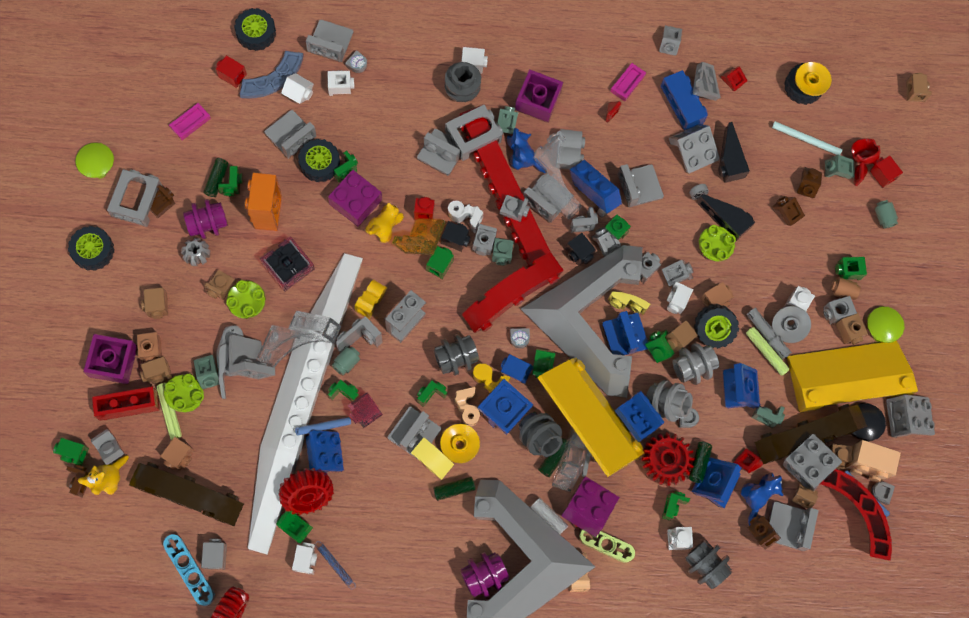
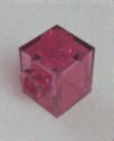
[348,392,383,428]

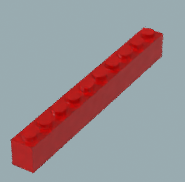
[459,106,551,268]

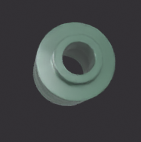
[874,200,898,229]
[332,347,360,376]

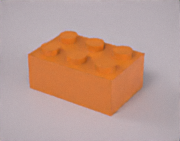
[245,173,282,231]

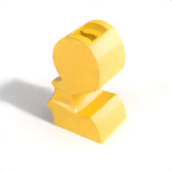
[355,279,387,320]
[473,364,511,393]

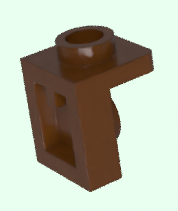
[772,196,805,226]
[66,464,88,498]

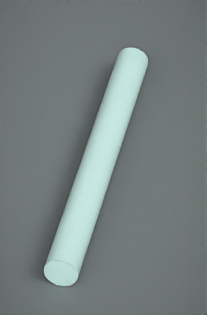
[772,121,842,155]

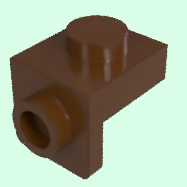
[797,167,822,198]
[150,185,176,218]

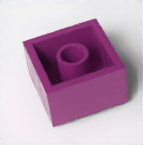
[515,69,564,123]
[328,170,382,227]
[83,334,138,384]
[562,476,620,538]

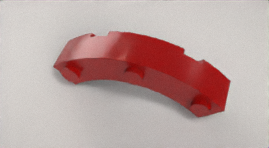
[462,252,564,333]
[820,468,892,561]

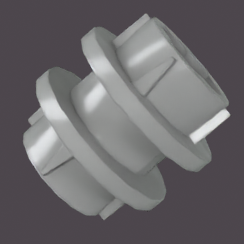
[673,343,719,385]
[646,380,693,422]

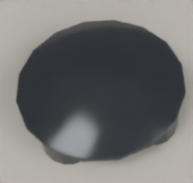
[851,403,886,441]

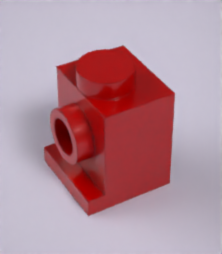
[414,197,435,222]

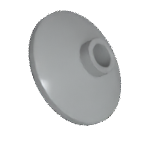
[772,306,811,343]

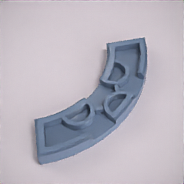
[240,51,304,99]

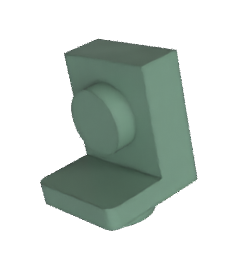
[497,106,518,134]
[825,155,855,179]
[492,238,514,265]
[194,355,220,389]
[751,406,785,428]

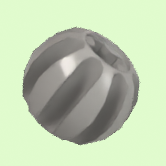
[181,238,210,267]

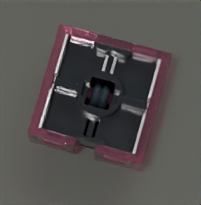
[260,236,315,292]

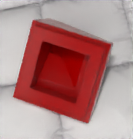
[720,66,747,91]
[605,101,621,123]
[854,162,868,186]
[734,448,763,473]

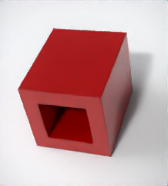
[216,55,247,88]
[870,156,903,188]

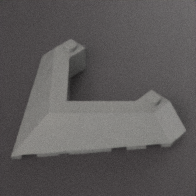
[521,245,643,398]
[467,480,595,618]

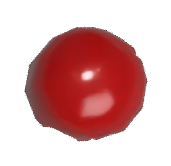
[851,138,881,165]

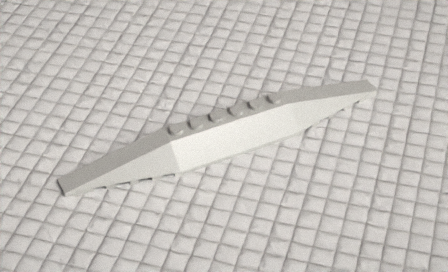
[248,253,363,555]

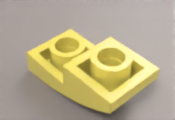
[608,292,650,315]
[411,438,454,480]

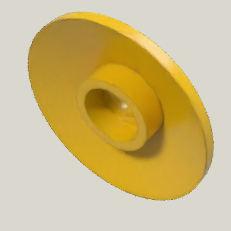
[795,62,832,96]
[440,424,480,463]

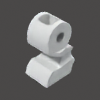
[448,201,483,233]

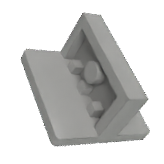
[417,129,460,176]
[388,407,441,460]

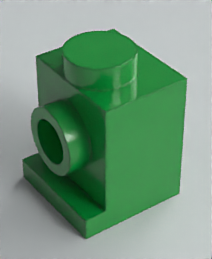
[835,257,867,280]
[53,438,89,466]

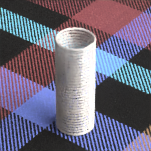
[530,498,568,534]

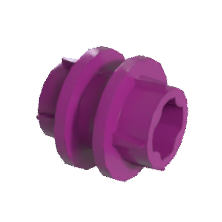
[183,199,228,240]
[461,552,509,597]

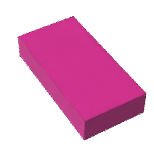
[610,63,646,101]
[169,103,211,140]

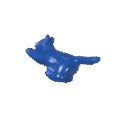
[507,128,547,173]
[741,473,784,525]

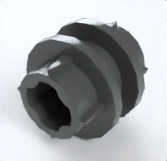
[445,62,481,102]
[434,333,479,376]
[518,411,563,458]
[685,540,732,589]

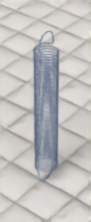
[315,541,356,589]

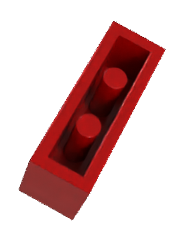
[92,387,160,421]

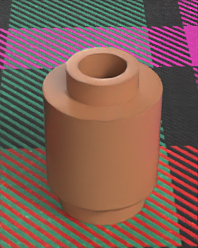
[830,277,861,300]

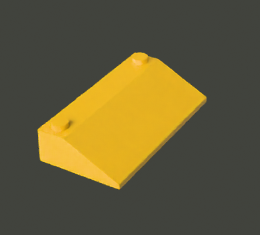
[787,340,918,412]
[537,358,644,477]

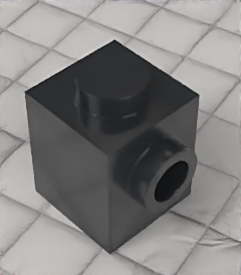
[441,221,471,252]
[565,233,596,266]

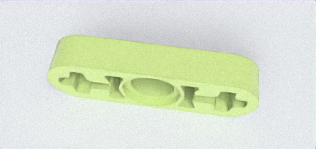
[579,530,635,563]

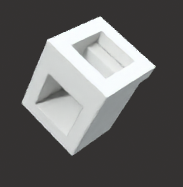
[328,71,354,96]
[666,282,693,314]
[667,527,693,550]
[292,543,317,575]

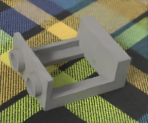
[445,105,503,161]
[107,169,163,227]
[385,290,426,343]

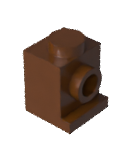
[747,516,781,550]

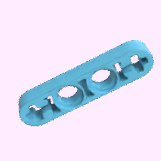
[163,534,215,606]

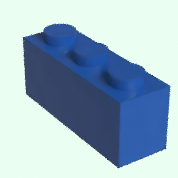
[660,70,708,131]
[570,159,622,214]

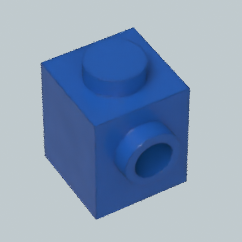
[501,354,533,384]

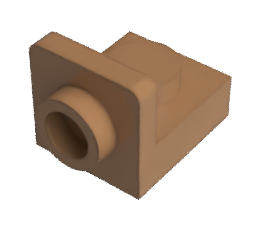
[204,270,236,300]
[792,484,818,509]

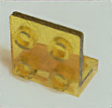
[392,219,446,255]

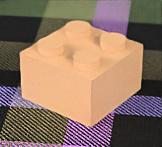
[845,440,901,482]

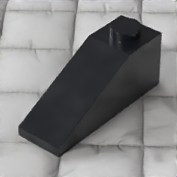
[718,122,750,183]
[697,194,755,241]

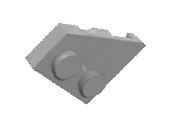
[693,62,721,101]

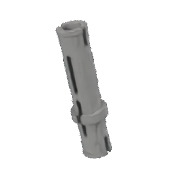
[746,308,792,360]

